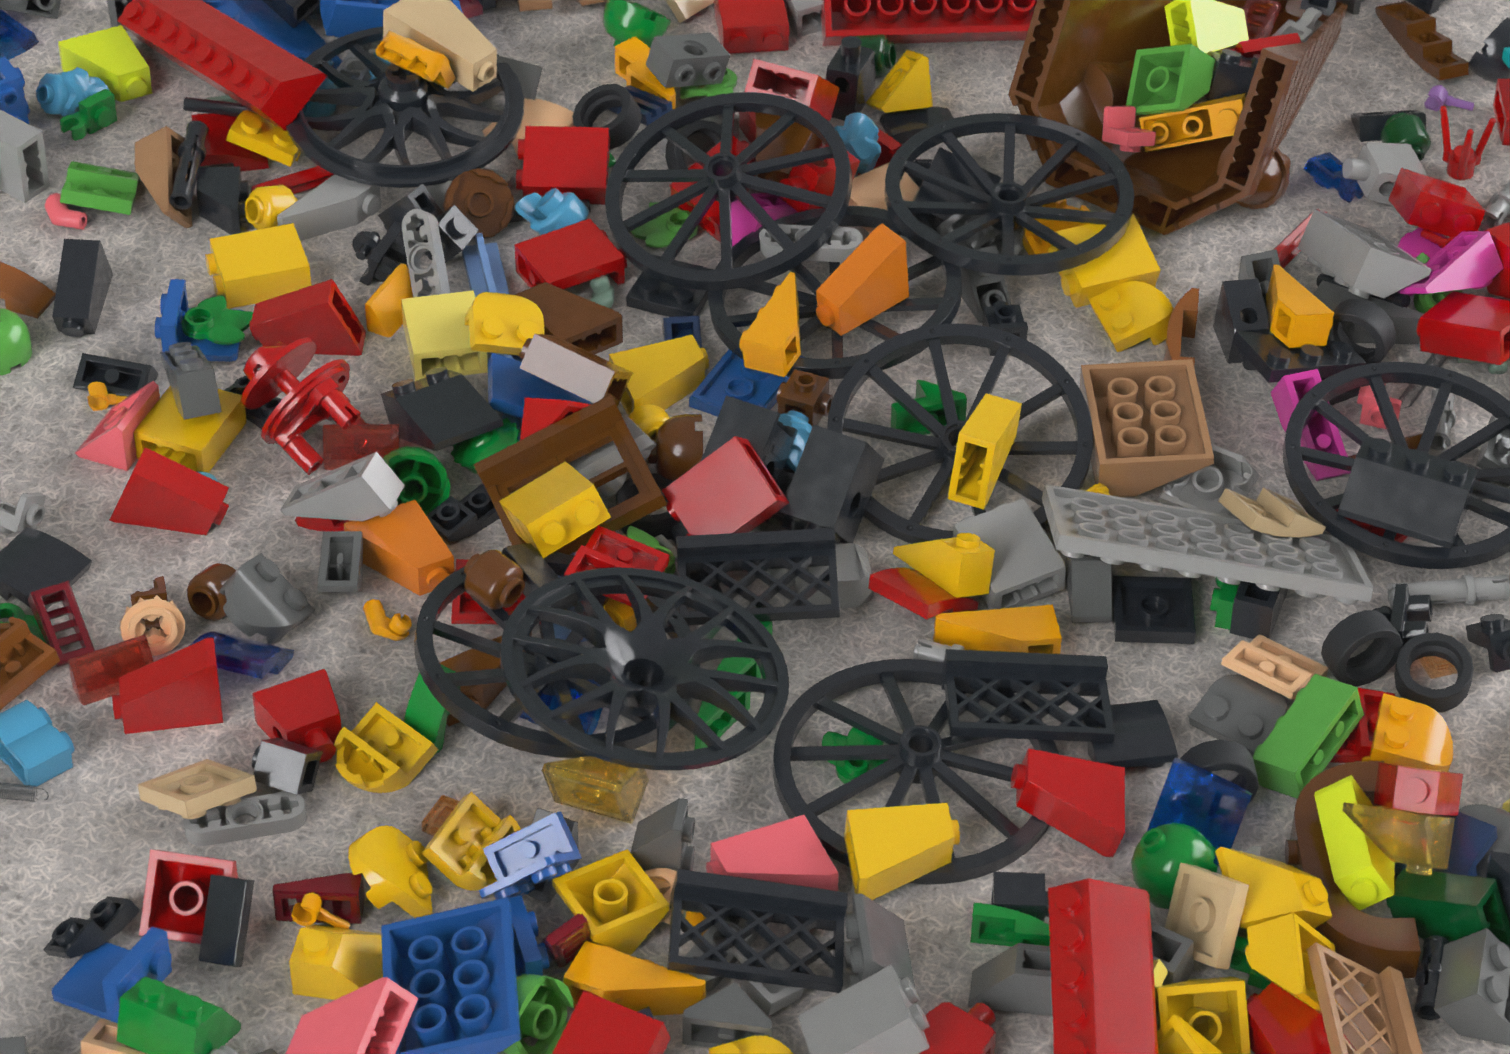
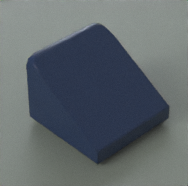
[662,315,702,348]

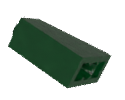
[1386,868,1510,949]

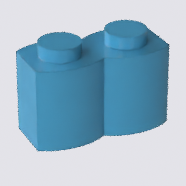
[0,700,75,789]

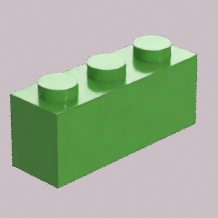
[1253,674,1364,799]

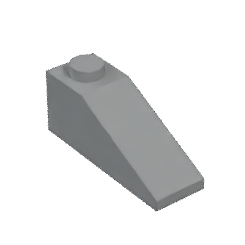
[277,175,381,241]
[280,452,405,521]

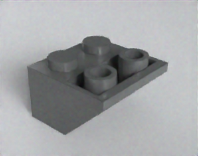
[844,894,915,987]
[1434,928,1510,1046]

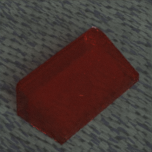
[323,424,401,470]
[68,634,154,705]

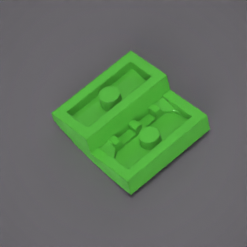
[60,161,140,215]

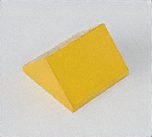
[866,50,933,113]
[552,849,670,955]

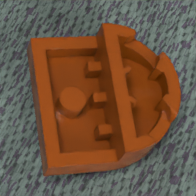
[0,617,60,710]

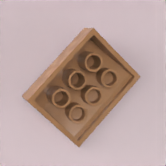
[1080,359,1214,497]

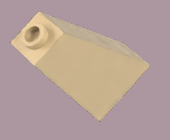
[383,0,497,92]

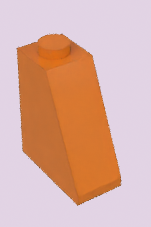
[816,223,909,336]
[344,500,455,596]

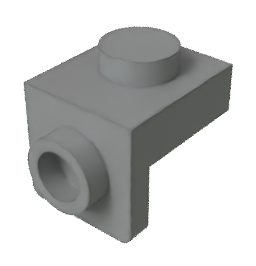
[0,492,46,534]

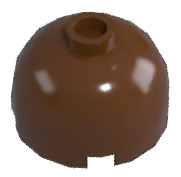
[648,414,703,481]

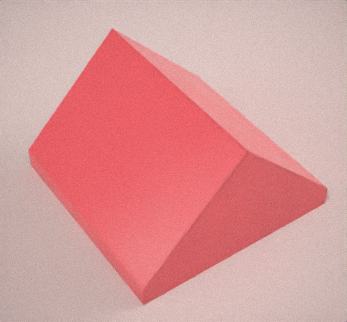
[75,381,160,471]

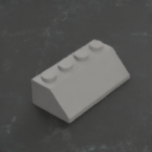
[1298,209,1432,299]

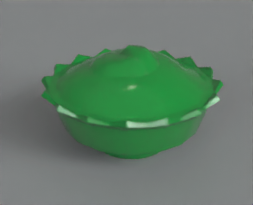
[450,418,520,474]

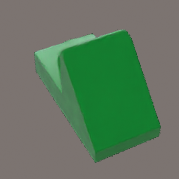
[891,379,967,435]

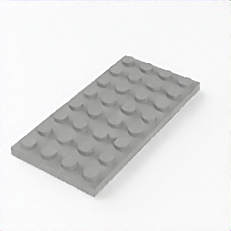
[1042,484,1374,604]

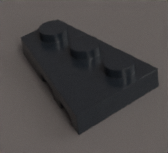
[1233,330,1366,383]

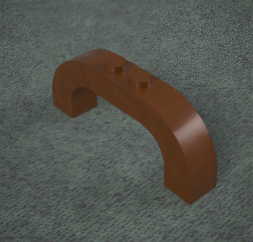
[1285,761,1421,978]

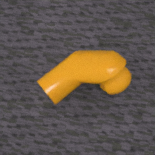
[363,599,412,641]

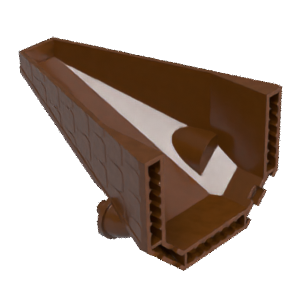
[1008,0,1348,235]

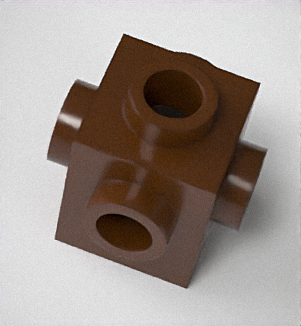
[776,369,833,426]

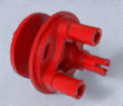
[241,337,371,475]

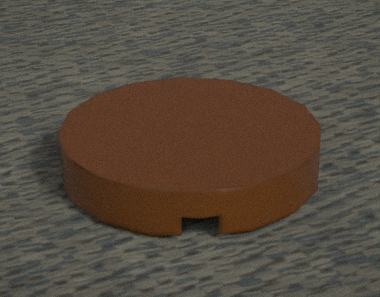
[443,168,515,239]

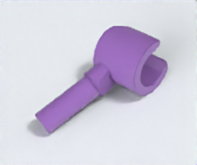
[1424,85,1474,111]

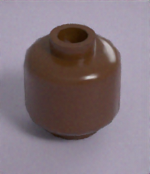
[464,550,525,610]
[187,563,236,621]

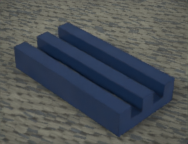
[607,85,673,126]

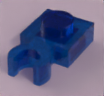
[1304,152,1364,203]

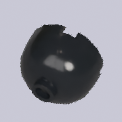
[1469,17,1510,83]

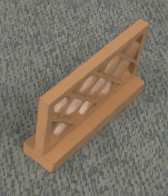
[1307,943,1423,1054]

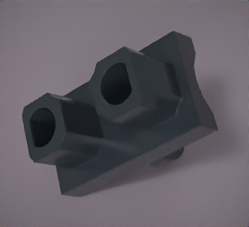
[352,221,407,285]
[1373,584,1433,647]

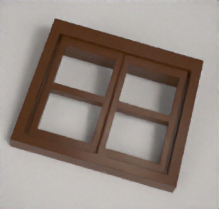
[473,395,667,554]

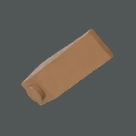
[134,126,192,228]

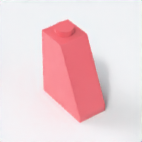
[706,815,839,891]
[286,978,418,1054]

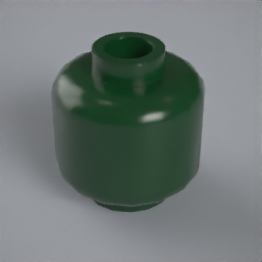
[856,34,897,78]
[1381,113,1431,161]

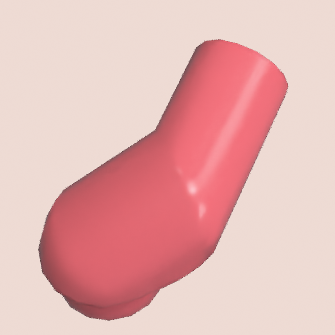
[45,193,87,230]

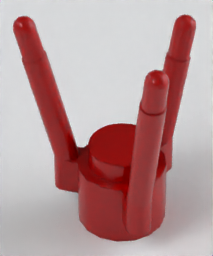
[1440,105,1496,180]

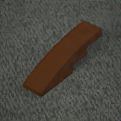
[1375,1,1469,81]

